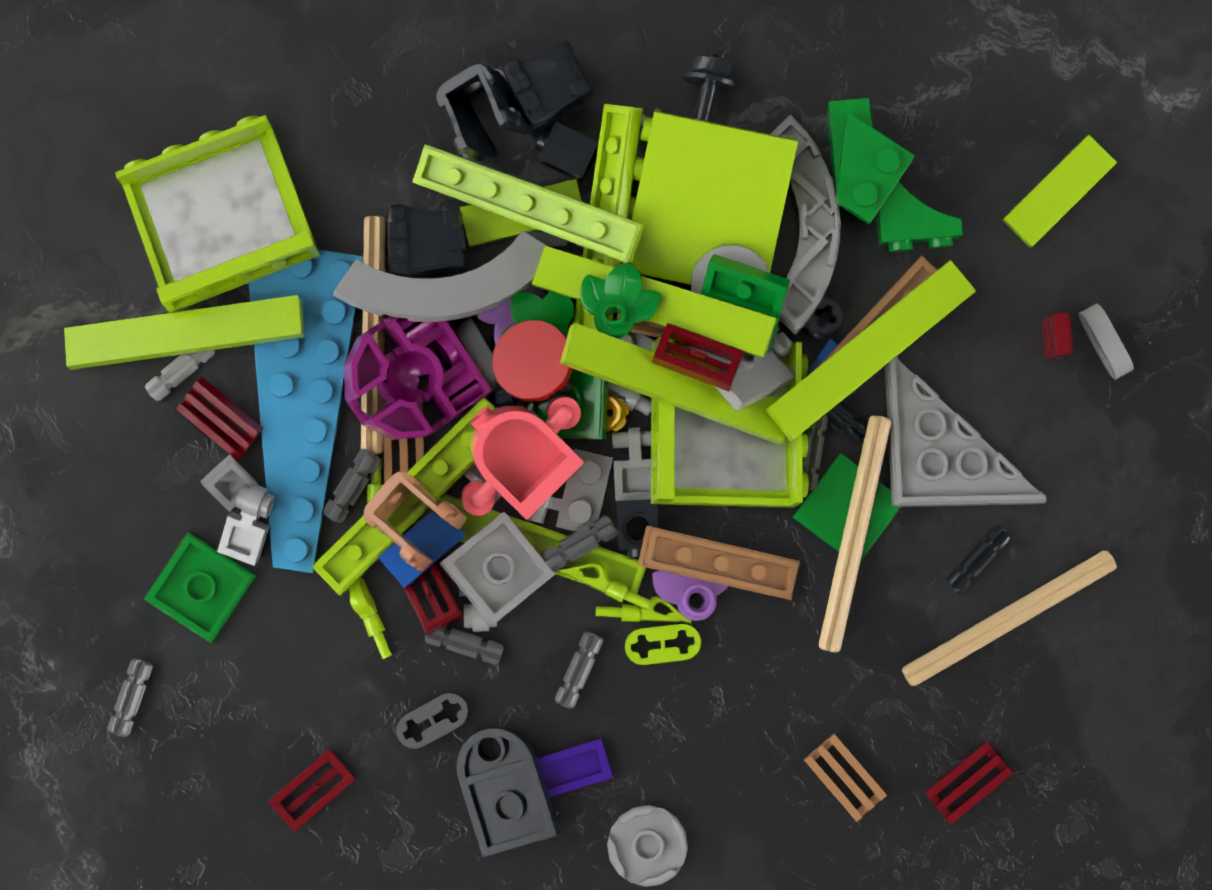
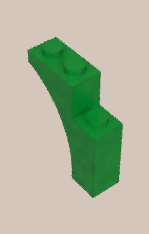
[826,98,963,252]

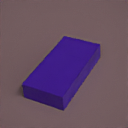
[537,738,613,797]

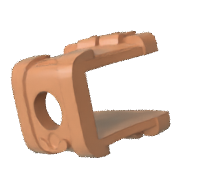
[364,472,467,572]

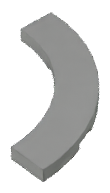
[771,114,841,335]
[333,231,547,322]

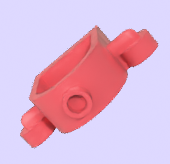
[461,395,584,520]

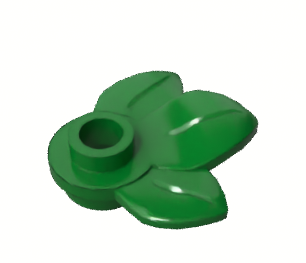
[580,262,661,339]
[500,291,574,338]

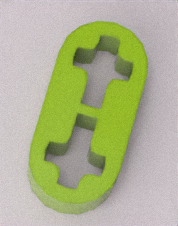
[625,624,701,665]

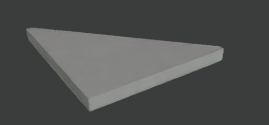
[885,356,1047,507]

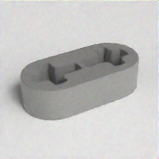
[1078,303,1134,380]

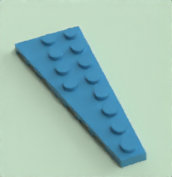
[249,250,363,573]

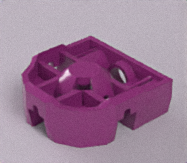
[343,316,492,440]

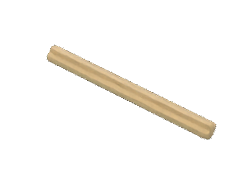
[361,216,386,454]
[819,415,891,653]
[902,551,1117,686]

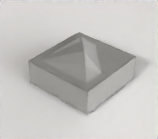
[201,454,259,512]

